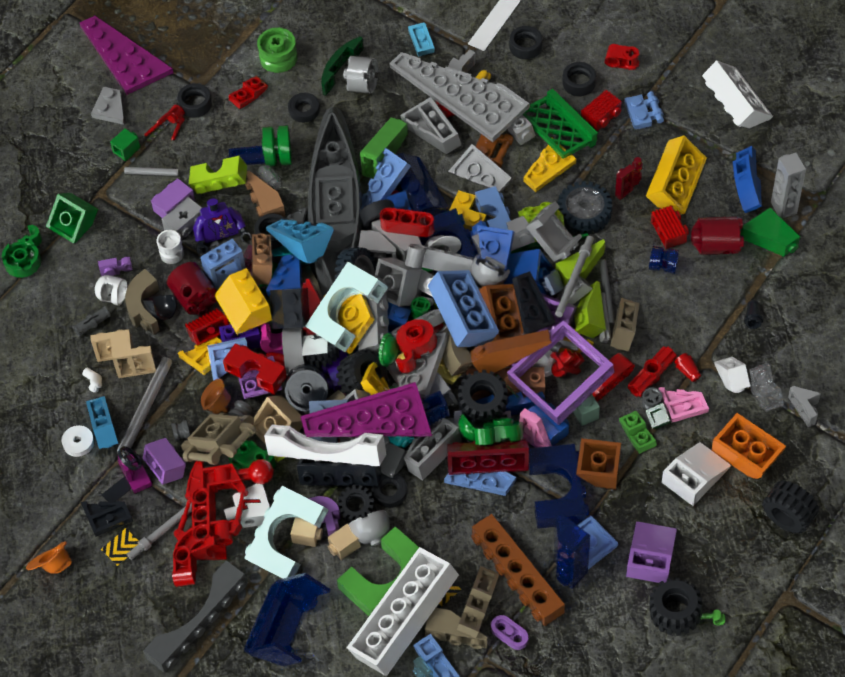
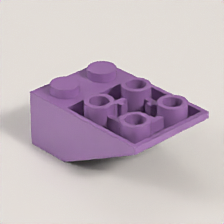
[626,521,677,583]

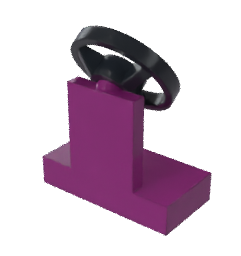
[118,446,152,494]

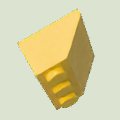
[215,268,272,335]

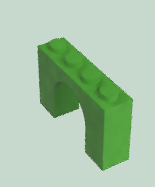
[337,527,419,616]

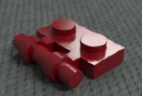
[615,157,643,200]

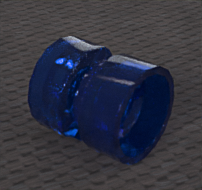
[649,246,679,274]

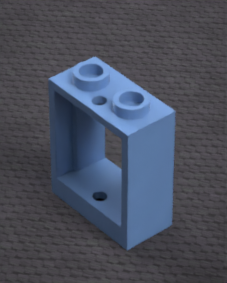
[200,238,246,291]

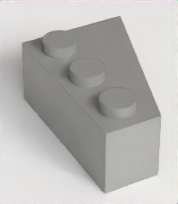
[400,97,461,154]
[404,409,462,481]

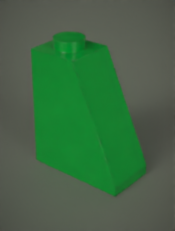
[740,208,800,257]

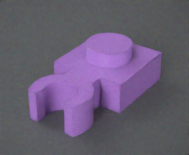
[98,257,133,276]

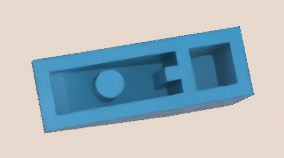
[86,396,118,449]

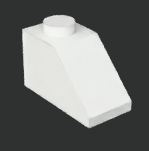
[714,357,750,393]

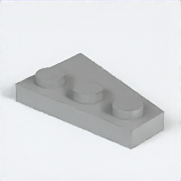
[448,144,513,193]

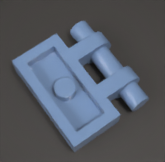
[624,91,664,130]

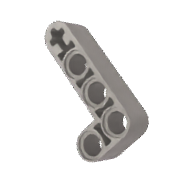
[404,244,474,273]

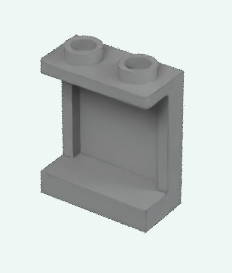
[526,201,582,262]

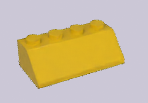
[646,135,707,214]

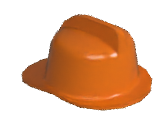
[26,541,72,574]

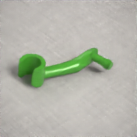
[701,610,725,625]

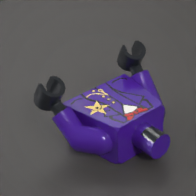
[193,198,252,255]

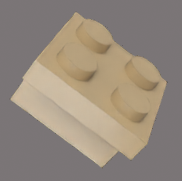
[91,329,156,378]

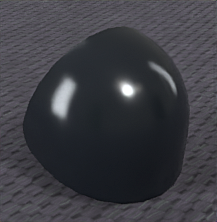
[143,295,177,321]

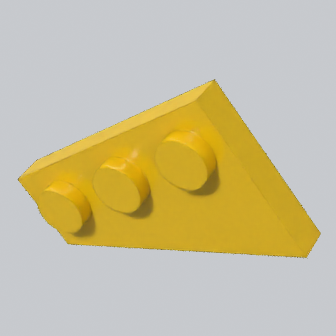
[523,138,576,192]

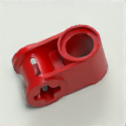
[604,44,639,70]

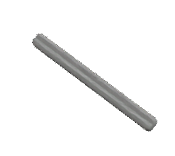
[117,357,172,454]

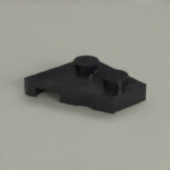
[81,501,133,537]

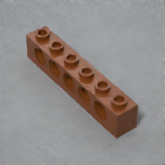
[471,514,565,626]

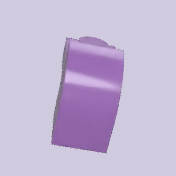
[308,496,341,537]

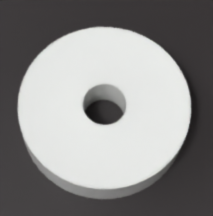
[62,426,94,457]

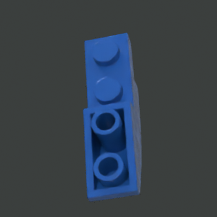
[733,146,762,213]

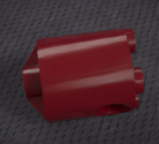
[691,216,744,255]
[167,262,217,316]

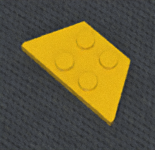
[323,294,375,354]

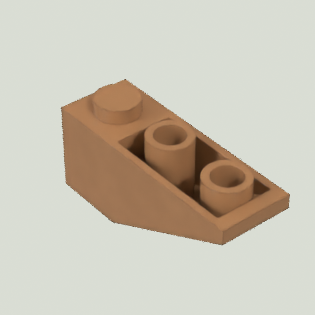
[245,170,286,217]
[252,233,272,285]

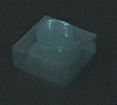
[413,656,433,677]

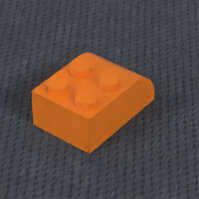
[712,413,786,479]

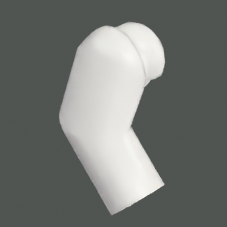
[82,367,102,393]

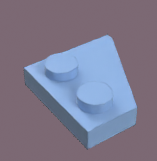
[207,337,247,381]

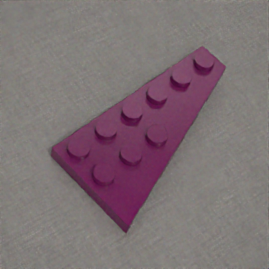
[80,16,173,95]
[300,382,432,437]

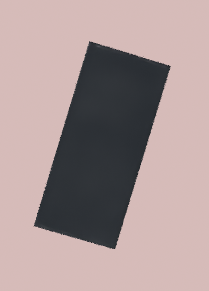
[101,476,131,503]

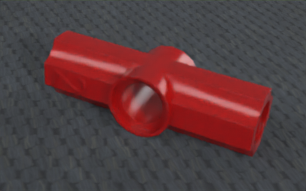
[628,346,677,397]

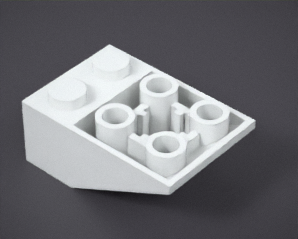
[662,442,731,506]

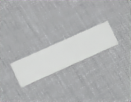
[468,0,521,51]

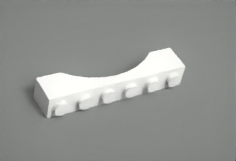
[264,424,386,466]

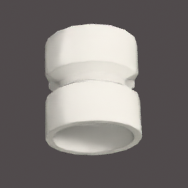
[157,230,184,264]

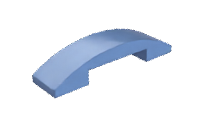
[413,634,460,677]

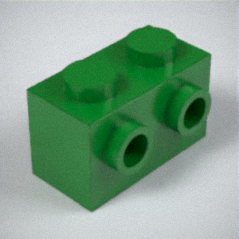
[229,440,276,470]

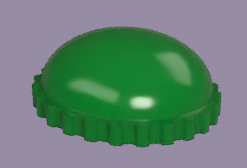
[378,333,400,367]
[458,414,475,442]

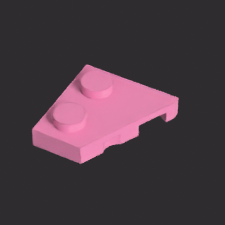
[519,409,553,455]

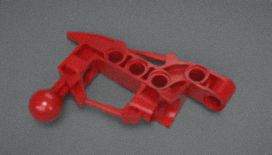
[172,459,274,587]

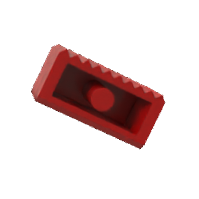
[581,90,622,131]
[651,205,689,249]
[185,308,229,346]

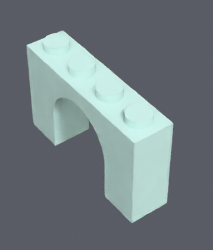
[305,262,388,352]
[244,486,329,582]

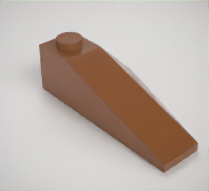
[471,330,552,373]

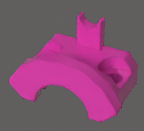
[260,323,283,354]

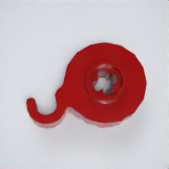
[396,319,438,373]

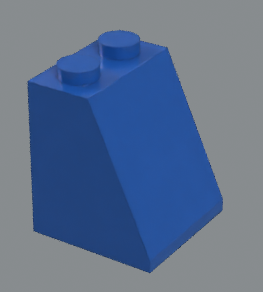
[505,249,555,297]

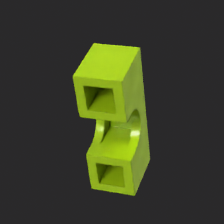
[189,156,247,194]

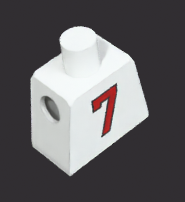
[224,484,270,528]

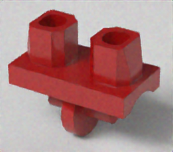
[550,348,585,378]

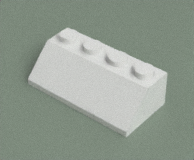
[702,60,773,128]

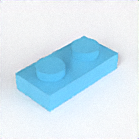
[408,22,435,56]

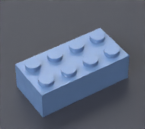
[428,270,499,347]

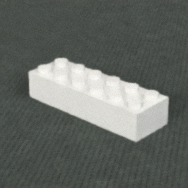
[347,547,459,676]

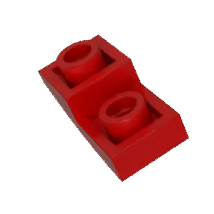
[228,76,268,109]

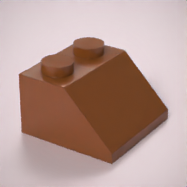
[576,438,621,489]

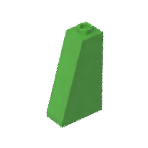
[360,117,408,179]

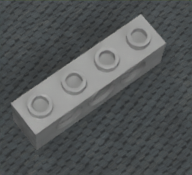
[771,153,806,219]

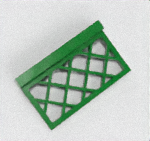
[523,89,598,159]

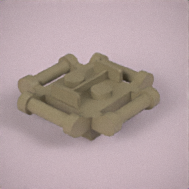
[181,413,256,465]

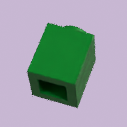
[110,128,140,161]

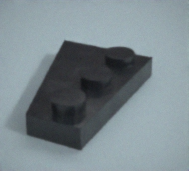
[512,271,556,335]

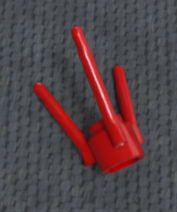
[144,105,185,141]

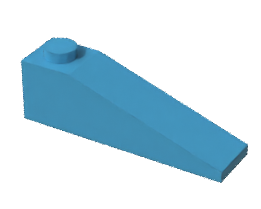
[266,219,334,263]

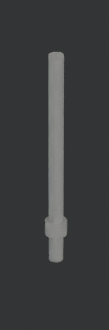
[555,236,594,317]
[127,498,206,560]

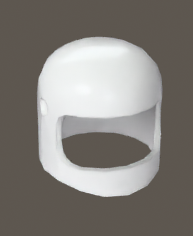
[95,275,128,306]

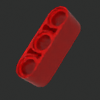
[380,208,434,237]
[587,352,635,401]

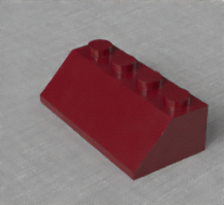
[447,440,529,475]

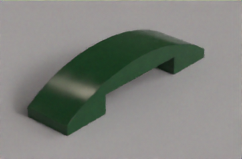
[321,37,364,96]

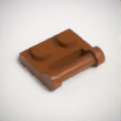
[476,134,514,168]

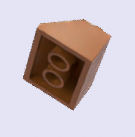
[479,284,524,341]

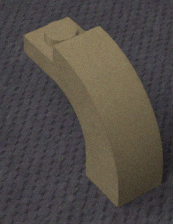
[125,269,160,335]
[442,334,473,376]

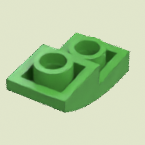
[619,411,657,454]

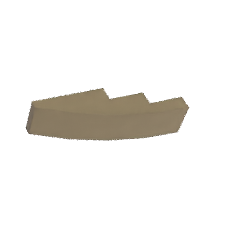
[457,566,499,638]

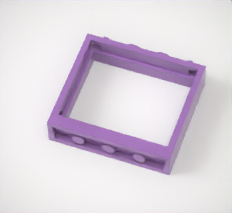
[507,320,614,425]

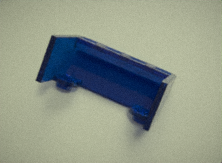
[244,573,331,666]

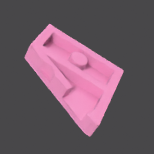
[658,387,709,423]

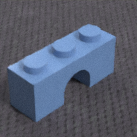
[475,186,511,230]

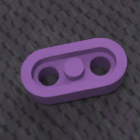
[491,615,528,650]

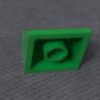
[46,193,98,243]

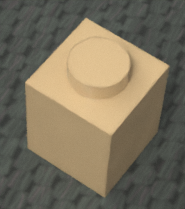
[290,517,323,547]
[328,524,361,560]

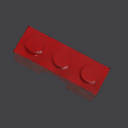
[223,343,287,395]

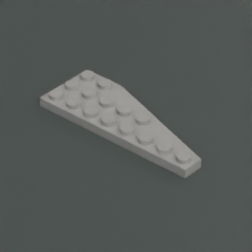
[389,52,530,142]

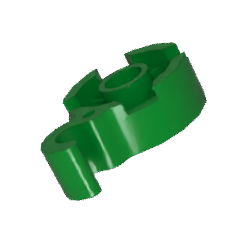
[1,225,42,278]
[475,418,524,445]

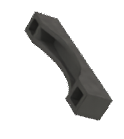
[143,561,247,673]

